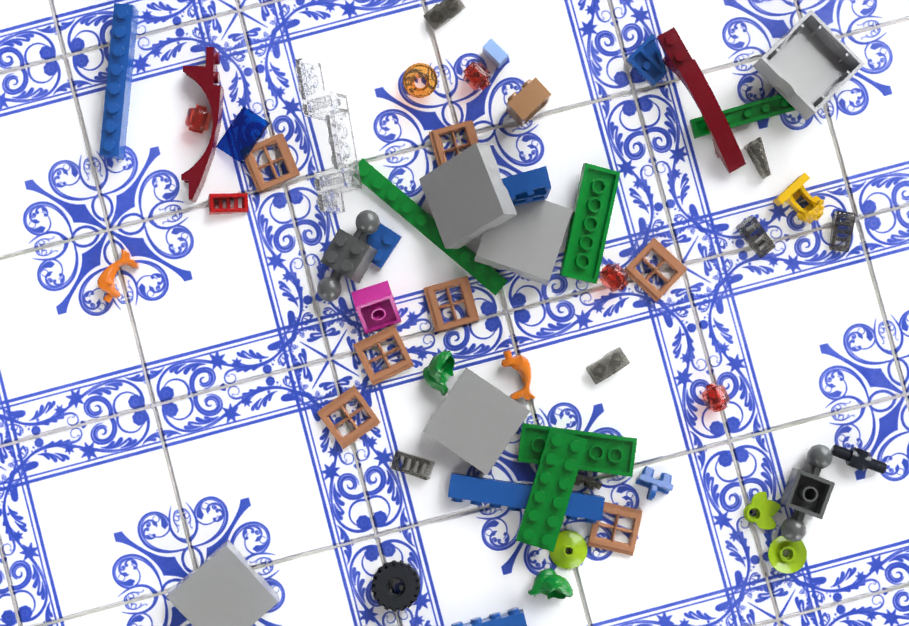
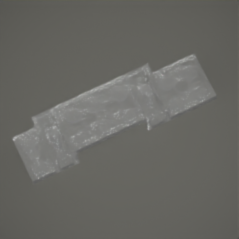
[295,58,362,213]

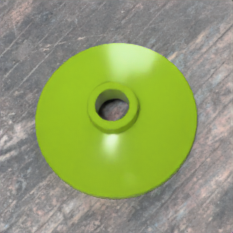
[549,530,587,569]
[768,535,807,574]

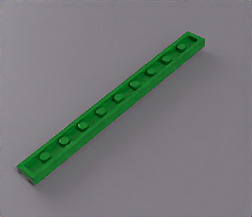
[350,158,508,296]

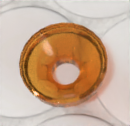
[403,63,437,98]

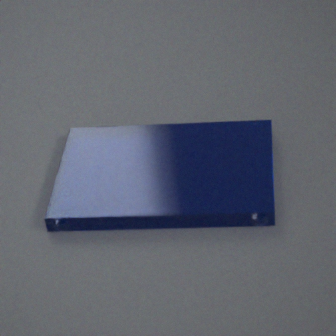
[216,106,270,164]

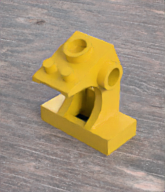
[773,173,825,224]

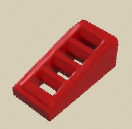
[208,193,249,215]

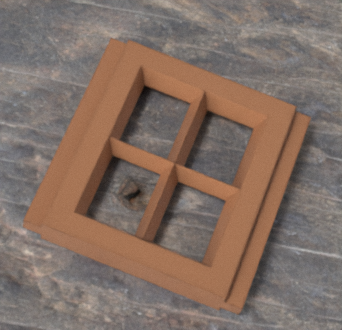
[429,120,479,167]
[240,133,300,193]
[623,238,687,302]
[423,276,480,332]
[353,325,414,386]
[317,385,381,449]
[587,502,643,556]

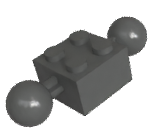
[317,210,380,301]
[780,444,835,542]

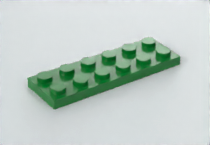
[559,163,621,284]
[517,423,637,477]
[516,428,588,552]

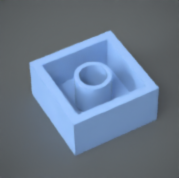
[482,38,508,68]

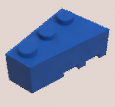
[501,166,551,206]

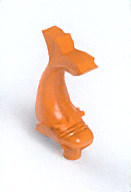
[97,249,139,303]
[501,350,535,400]

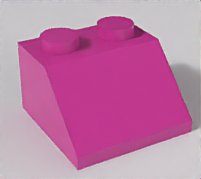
[351,280,402,334]

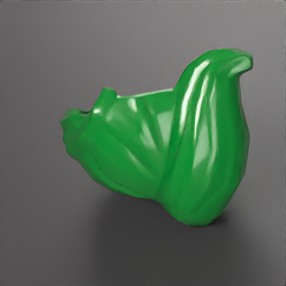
[423,350,455,396]
[528,568,574,600]

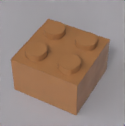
[506,77,551,127]

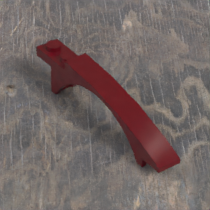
[656,27,746,174]
[181,47,224,202]

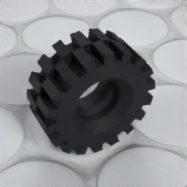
[371,560,420,612]

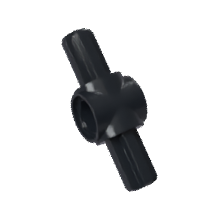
[831,444,887,474]

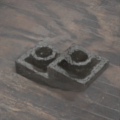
[423,0,466,31]
[586,347,630,385]
[574,473,603,491]

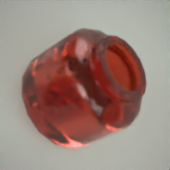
[463,62,492,91]
[185,104,212,134]
[599,263,628,292]
[701,383,730,413]

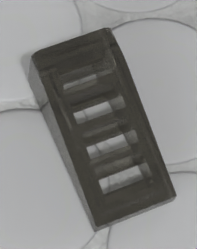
[744,136,771,179]
[829,211,856,252]
[735,216,776,258]
[391,450,435,480]

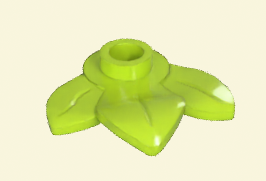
[743,491,781,530]

